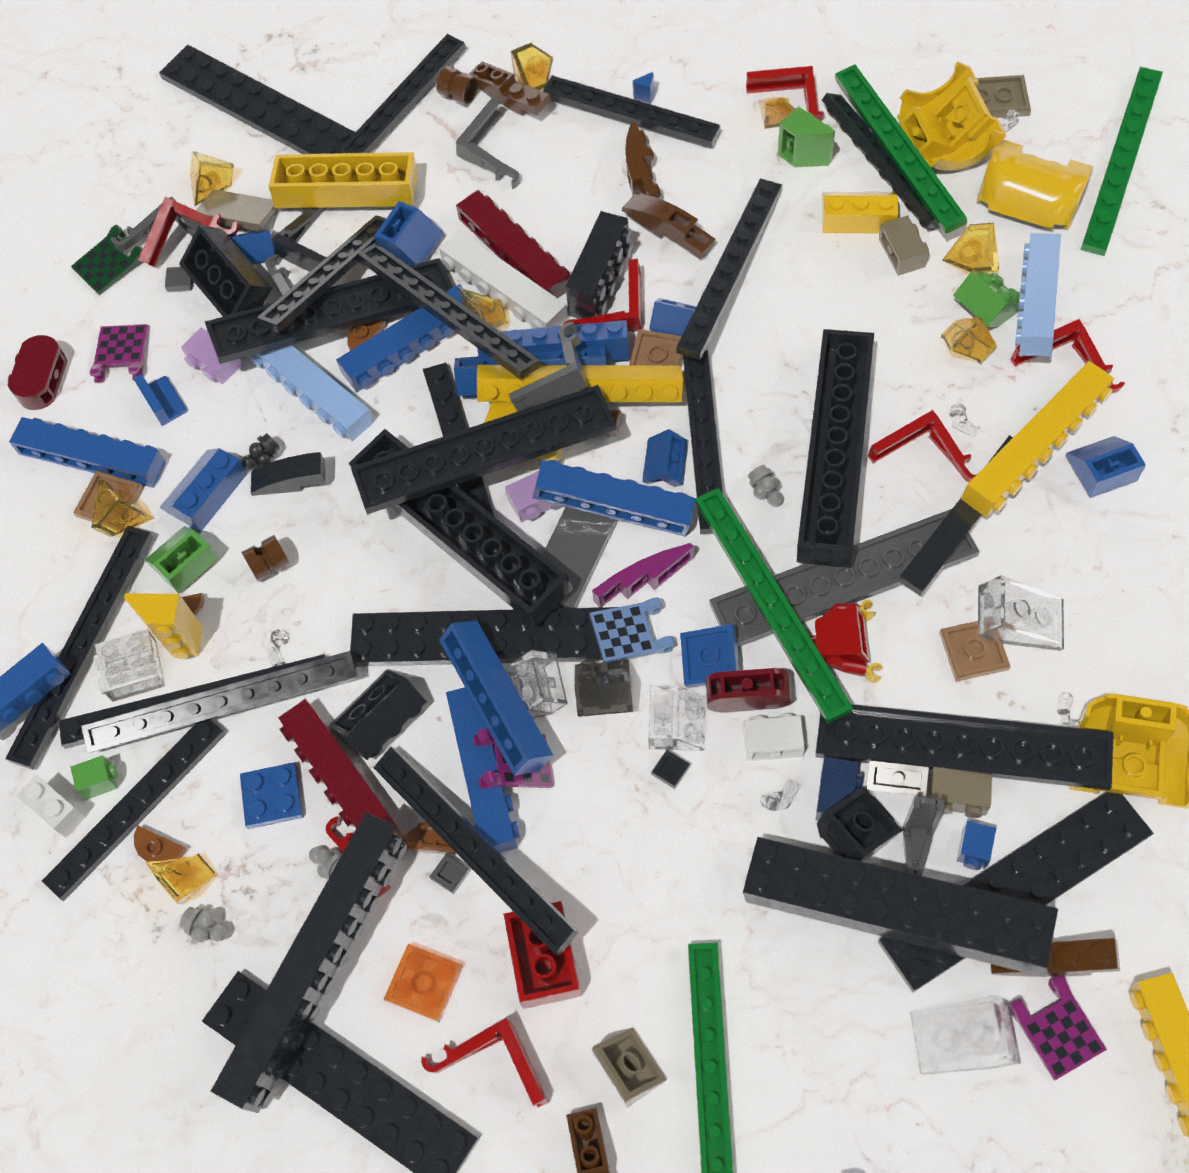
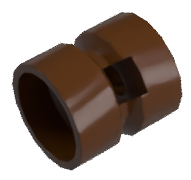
[436,66,479,106]
[241,535,290,581]

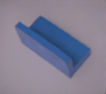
[228,228,276,264]
[649,298,696,336]
[133,374,188,426]
[642,429,687,487]

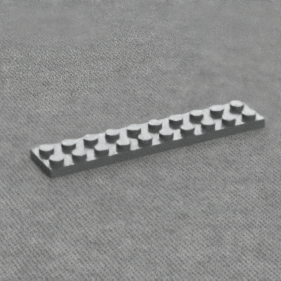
[709,509,980,647]

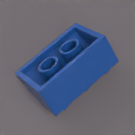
[160,448,247,532]

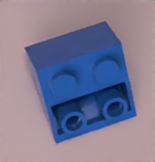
[374,201,444,266]
[1066,436,1146,498]

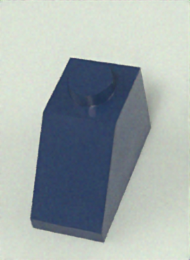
[815,757,863,821]

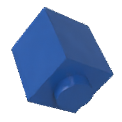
[956,820,997,870]

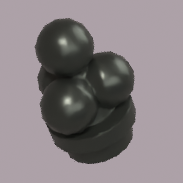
[241,433,280,470]

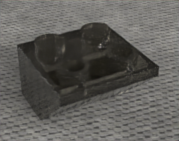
[574,660,633,717]

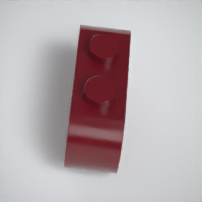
[8,335,68,410]
[705,668,792,713]

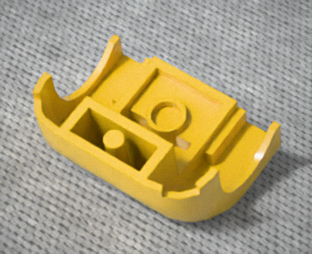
[897,62,1007,171]
[976,140,1094,229]
[1069,694,1189,809]

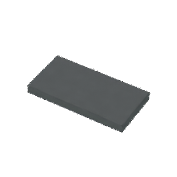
[542,507,616,608]

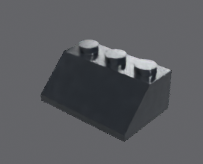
[328,669,427,760]

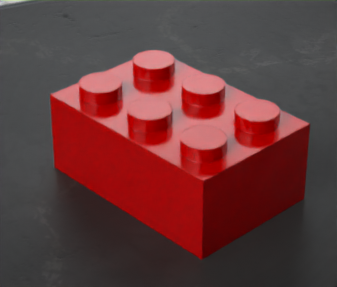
[503,901,582,1009]

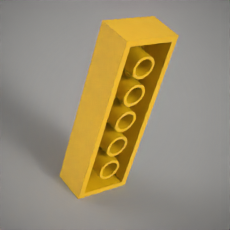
[268,152,418,208]

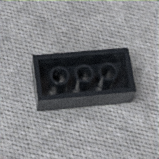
[565,211,632,319]
[179,225,273,316]

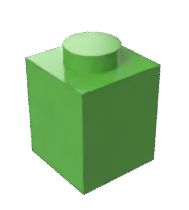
[70,755,119,800]

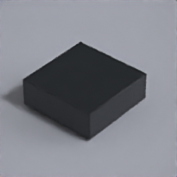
[651,749,690,789]

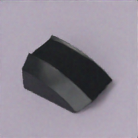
[816,786,903,862]

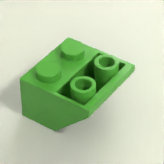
[777,106,835,167]
[953,271,1022,327]
[145,526,218,594]

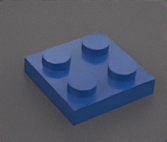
[680,624,739,688]
[240,762,303,829]

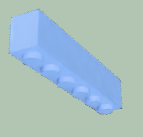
[1015,233,1061,357]
[249,344,374,442]

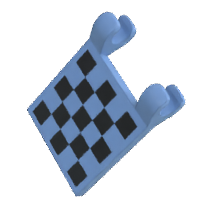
[589,597,675,664]

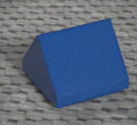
[632,72,654,104]

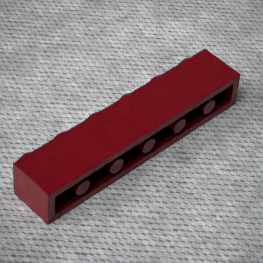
[456,189,570,298]
[278,698,401,832]

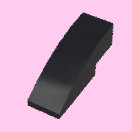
[250,452,325,496]

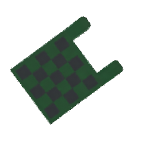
[70,225,144,296]

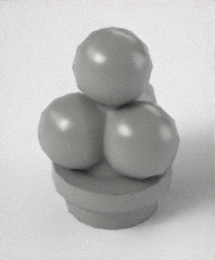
[748,465,783,506]
[309,846,342,879]
[179,906,228,943]

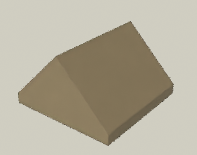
[591,1028,666,1108]

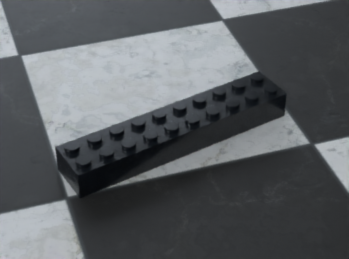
[796,329,875,568]
[348,429,573,627]
[210,812,407,1113]
[742,837,1059,977]

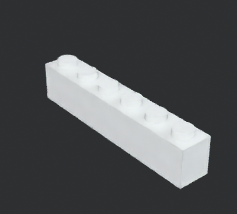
[439,230,568,329]

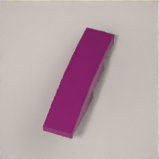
[592,543,694,607]

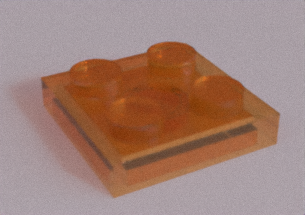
[384,944,463,1023]

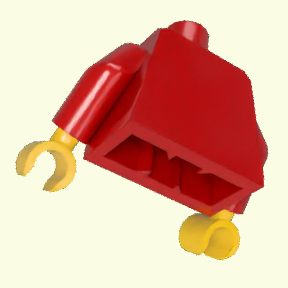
[810,600,882,683]

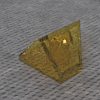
[510,42,554,90]
[759,96,795,129]
[190,151,234,207]
[942,222,999,272]
[458,286,508,328]
[941,318,997,365]
[91,480,154,537]
[145,853,217,905]

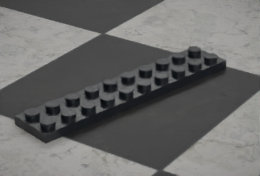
[159,44,355,154]
[205,258,453,364]
[350,385,617,515]
[350,607,620,667]
[815,704,1114,791]
[878,792,1154,993]
[201,971,480,1173]

